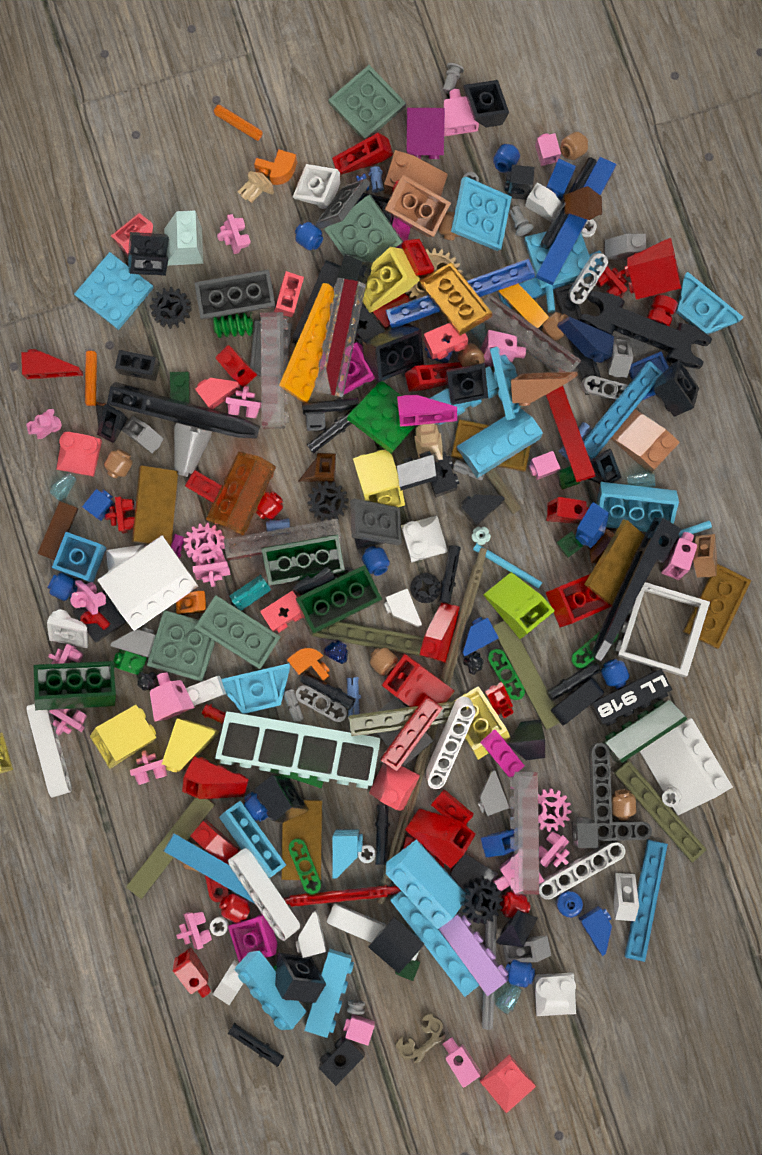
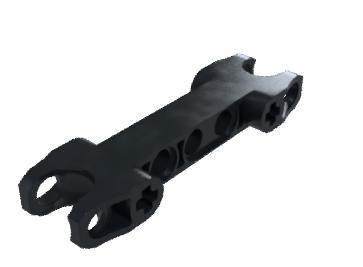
[579,291,712,369]

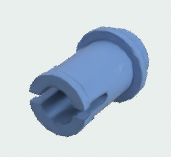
[368,167,384,192]
[266,518,291,534]

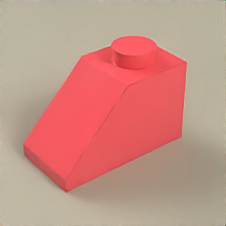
[195,378,241,410]

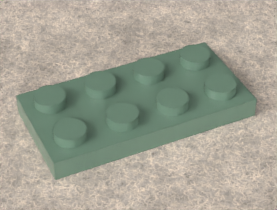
[194,595,281,669]

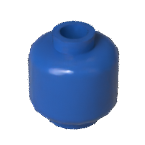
[493,144,520,173]
[295,222,323,250]
[362,546,390,576]
[47,573,78,601]
[601,658,630,689]
[243,792,268,822]
[555,890,583,918]
[506,959,535,988]

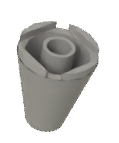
[174,422,212,477]

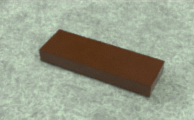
[37,501,78,560]

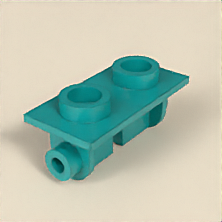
[229,574,271,611]

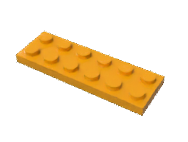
[279,283,341,403]

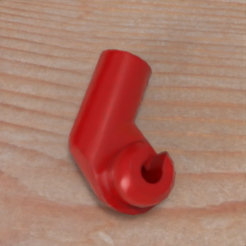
[80,611,111,630]

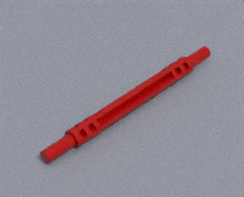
[283,885,401,907]

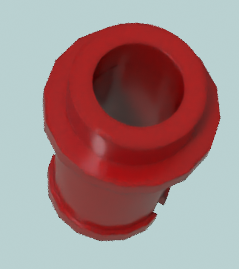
[202,704,226,724]

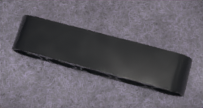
[292,260,341,344]

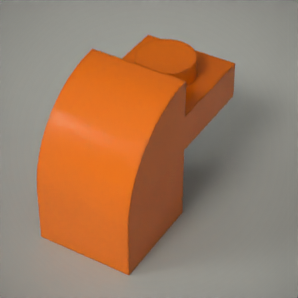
[254,149,297,185]
[287,648,330,681]

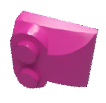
[327,342,375,395]
[228,915,277,963]

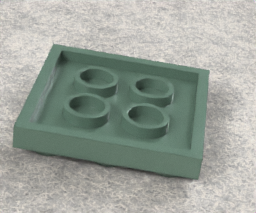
[328,65,406,140]
[324,194,403,263]
[147,610,215,682]

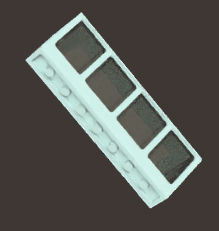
[215,711,380,789]

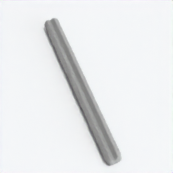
[482,915,497,1030]

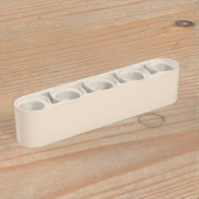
[425,696,475,789]
[27,704,72,798]
[539,841,625,899]
[228,848,300,941]
[326,903,420,961]

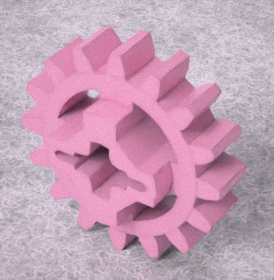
[184,523,226,564]
[538,788,572,832]

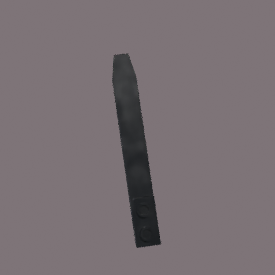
[107,382,260,439]
[590,518,681,661]

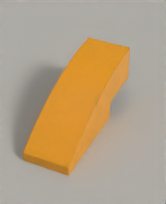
[498,284,549,328]

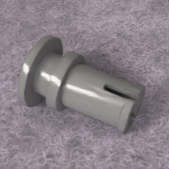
[442,63,464,94]
[509,206,533,237]

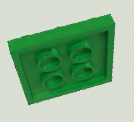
[347,381,417,454]

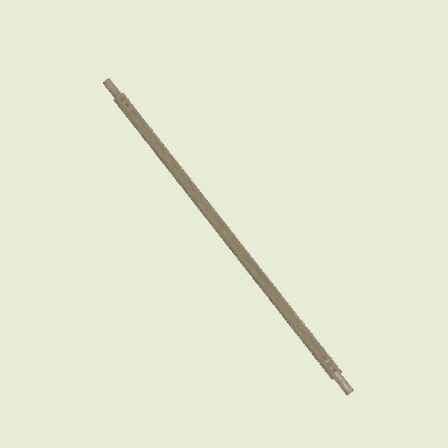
[377,548,487,905]

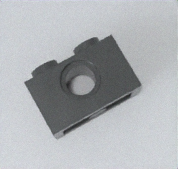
[572,817,598,848]

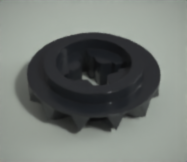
[410,573,441,603]

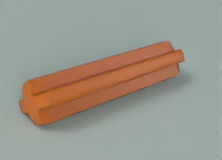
[214,105,263,141]
[85,351,97,406]

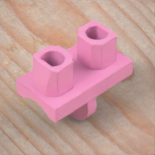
[217,214,251,254]
[226,386,262,418]
[26,409,62,439]
[193,555,230,587]
[70,580,106,615]
[48,644,84,664]
[49,709,87,735]
[130,750,167,785]
[539,832,570,868]
[176,912,212,950]

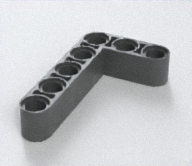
[589,743,652,841]

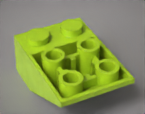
[483,572,555,639]

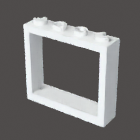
[616,582,710,677]

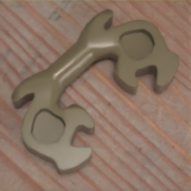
[396,1012,445,1064]

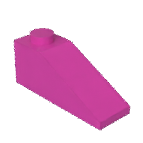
[397,395,457,427]

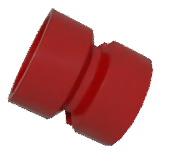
[647,295,678,327]

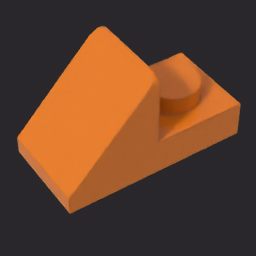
[176,591,206,614]

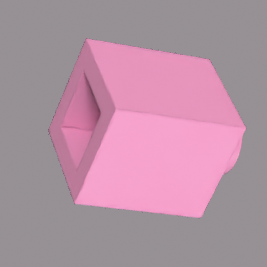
[535,133,561,166]
[529,451,560,480]
[343,1014,375,1045]

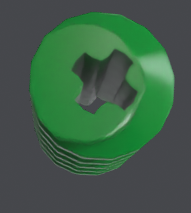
[213,312,253,338]

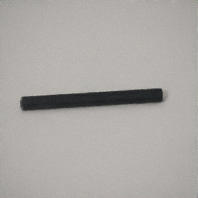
[540,157,597,249]

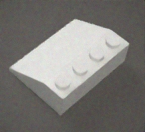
[98,536,198,631]
[639,718,733,816]

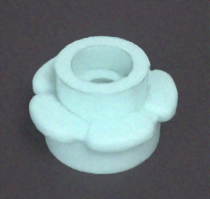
[472,527,491,545]

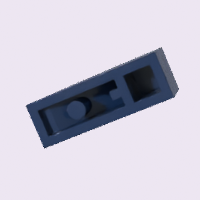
[557,317,614,363]

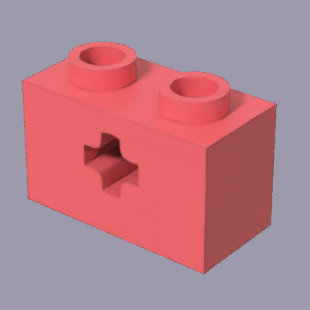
[274,271,304,318]
[423,323,468,360]
[260,591,302,633]

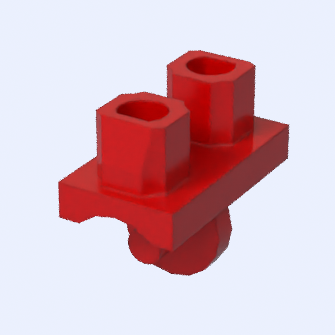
[596,266,628,298]
[104,497,135,534]
[485,682,514,718]

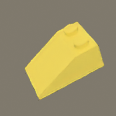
[361,247,420,313]
[454,686,510,759]

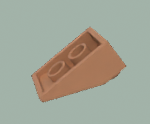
[384,150,448,197]
[385,175,451,237]
[511,372,578,406]
[611,409,680,474]

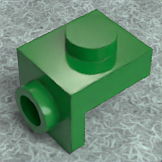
[113,649,147,675]

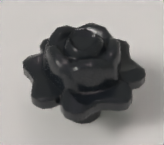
[463,652,484,675]
[137,671,156,691]

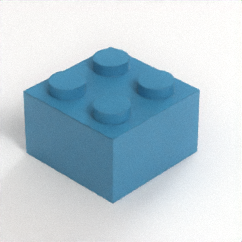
[52,532,107,582]

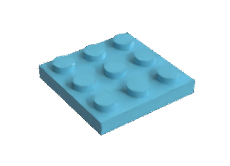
[451,177,512,251]
[524,228,595,288]
[74,252,154,330]

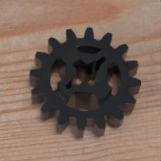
[150,287,192,329]
[307,481,349,523]
[460,879,503,924]

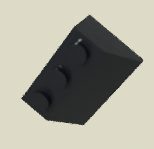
[362,323,424,382]

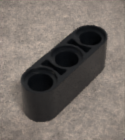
[550,677,605,726]

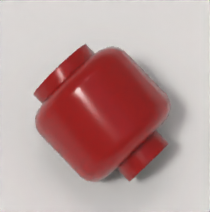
[255,491,283,519]
[499,892,530,918]
[219,893,250,923]

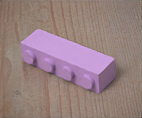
[439,913,508,996]

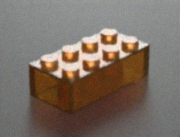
[206,451,276,536]

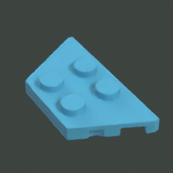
[676,272,743,335]
[490,347,521,421]
[221,663,291,714]

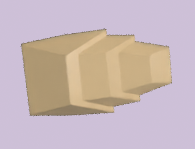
[238,171,274,203]
[414,423,443,460]

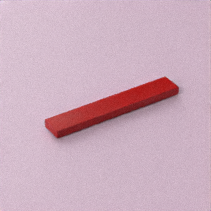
[546,386,595,482]

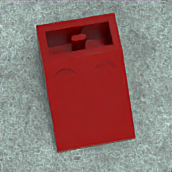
[382,654,455,707]
[182,756,249,799]
[405,808,476,868]

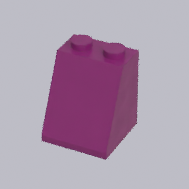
[406,108,445,159]

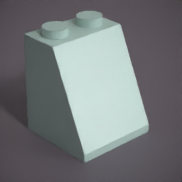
[164,211,203,266]

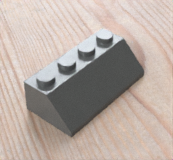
[194,270,276,320]

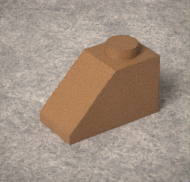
[693,534,717,578]

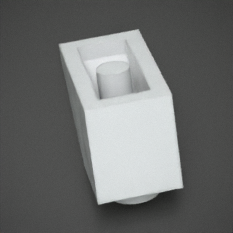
[525,182,562,223]
[384,589,422,627]
[614,873,639,921]
[296,910,327,958]
[213,960,243,1005]

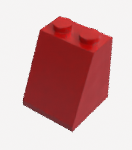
[624,238,681,300]

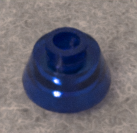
[323,640,348,664]

